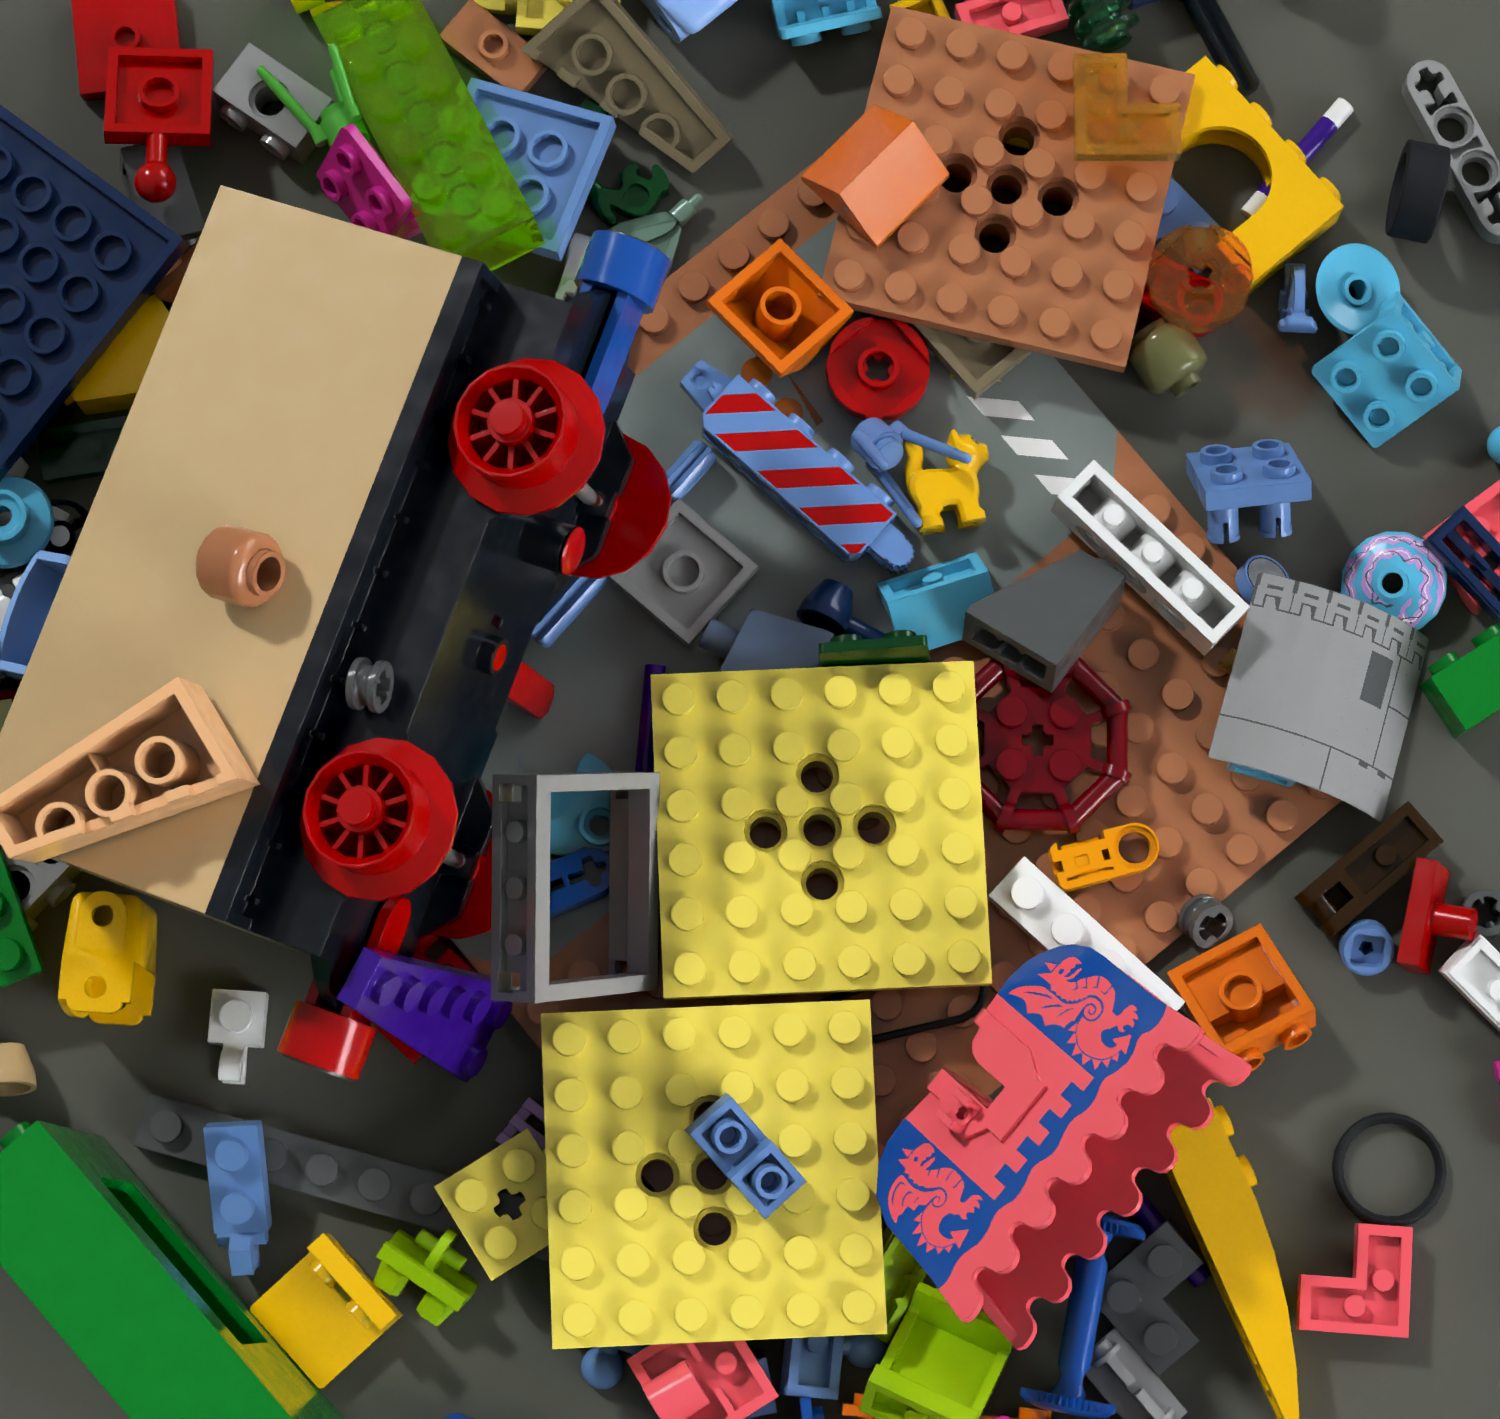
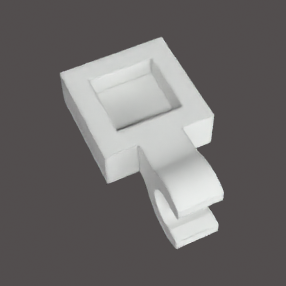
[207,989,269,1085]

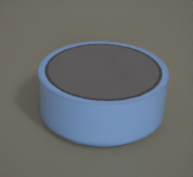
[1235,555,1289,604]

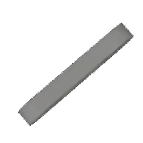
[1401,60,1500,244]

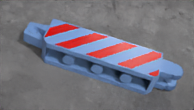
[680,359,915,575]

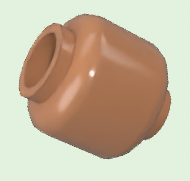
[196,524,285,608]

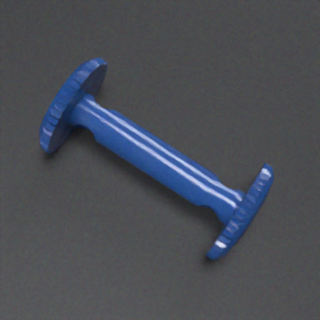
[1020,1215,1146,1418]

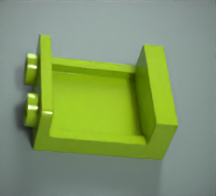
[859,1282,1013,1419]

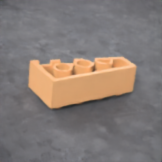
[0,677,260,863]

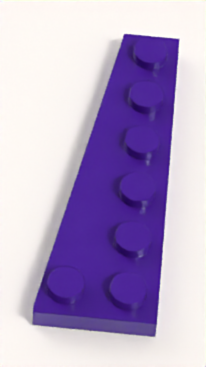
[337,947,513,1082]

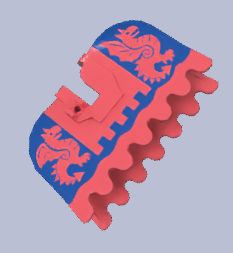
[876,944,1252,1351]

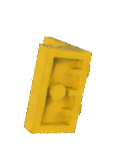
[250,1233,403,1389]

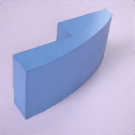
[685,1092,807,1219]

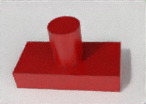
[1396,857,1478,975]

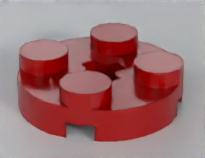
[825,317,930,421]

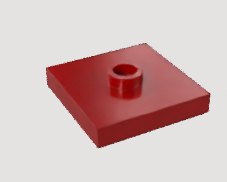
[71,0,181,101]

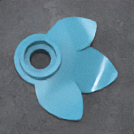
[550,753,612,856]

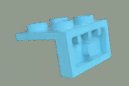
[1312,291,1462,448]

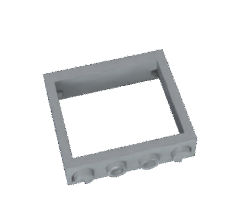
[491,771,660,1003]

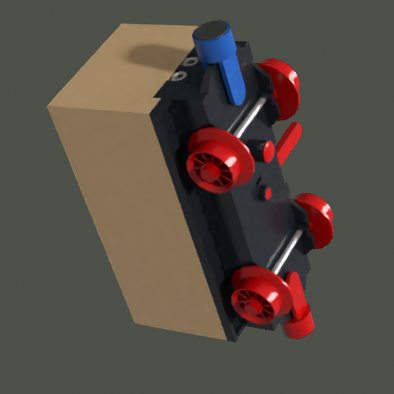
[0,185,672,1081]

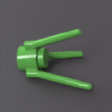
[256,43,371,148]

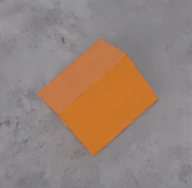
[801,104,949,249]
[705,238,854,378]

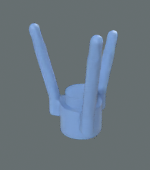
[851,417,972,528]

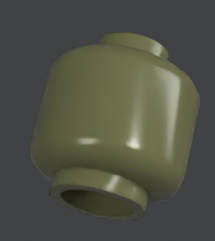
[1129,317,1207,398]

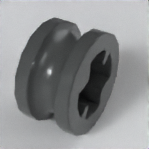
[345,657,394,714]
[1459,888,1500,938]
[1178,894,1233,948]

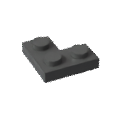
[1100,1219,1204,1376]

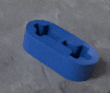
[550,847,609,918]

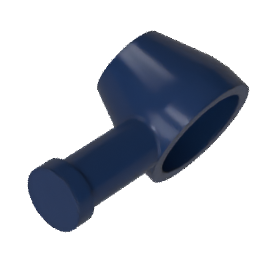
[797,579,885,639]

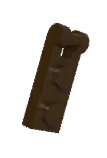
[1294,801,1444,939]

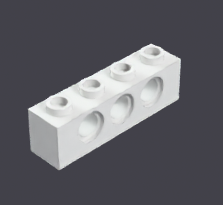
[1051,460,1250,656]

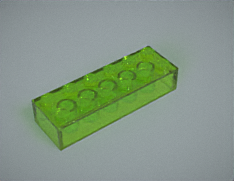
[313,0,545,271]

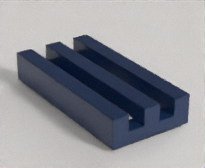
[1422,505,1500,620]

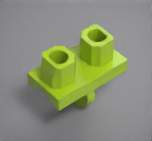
[373,1227,480,1326]

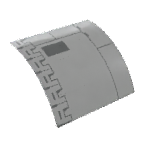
[1208,573,1429,822]

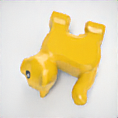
[903,429,989,536]

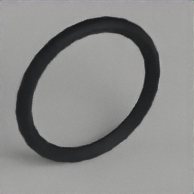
[1332,1112,1446,1226]

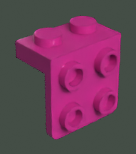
[316,124,429,240]

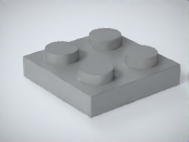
[609,498,758,648]

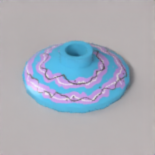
[1341,531,1447,630]

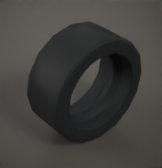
[1385,139,1451,244]

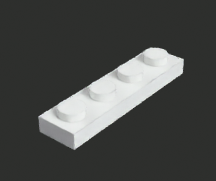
[987,856,1185,1011]

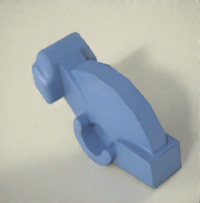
[1277,263,1318,333]

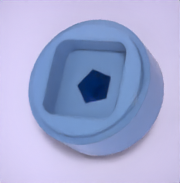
[1338,919,1395,976]

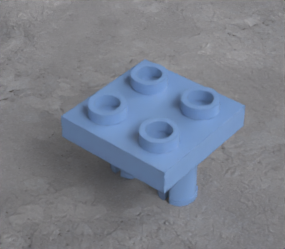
[1186,439,1312,544]

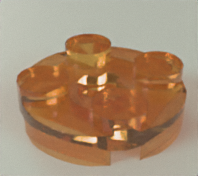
[1146,225,1253,334]

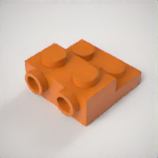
[1166,923,1317,1072]

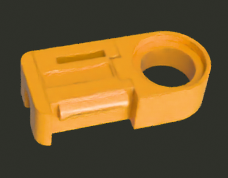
[1048,823,1159,893]

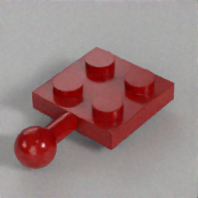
[104,46,214,203]

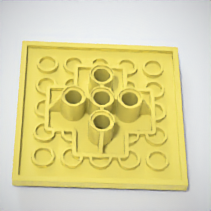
[650,661,992,1000]
[541,999,887,1349]

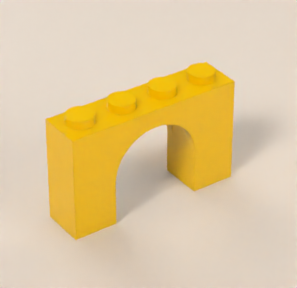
[1175,55,1344,300]

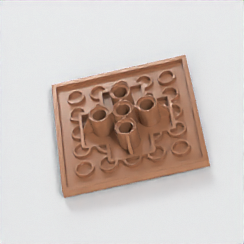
[818,5,1195,373]

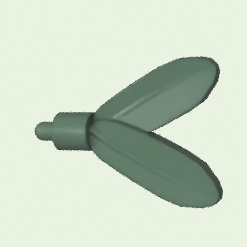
[609,193,703,278]

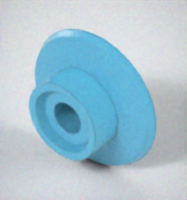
[1316,243,1400,335]
[0,475,54,569]

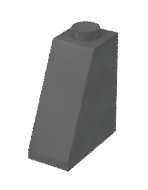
[962,550,1126,693]

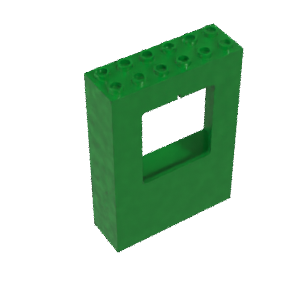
[0,1120,345,1419]

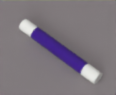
[1240,98,1354,219]

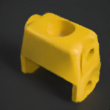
[58,891,157,1026]

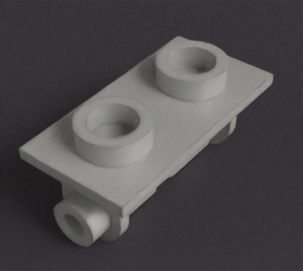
[1085,1327,1188,1419]

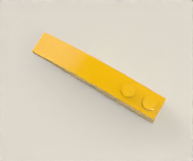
[1165,1097,1300,1419]

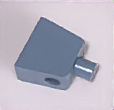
[699,609,834,672]

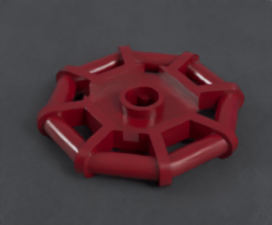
[975,657,1132,835]

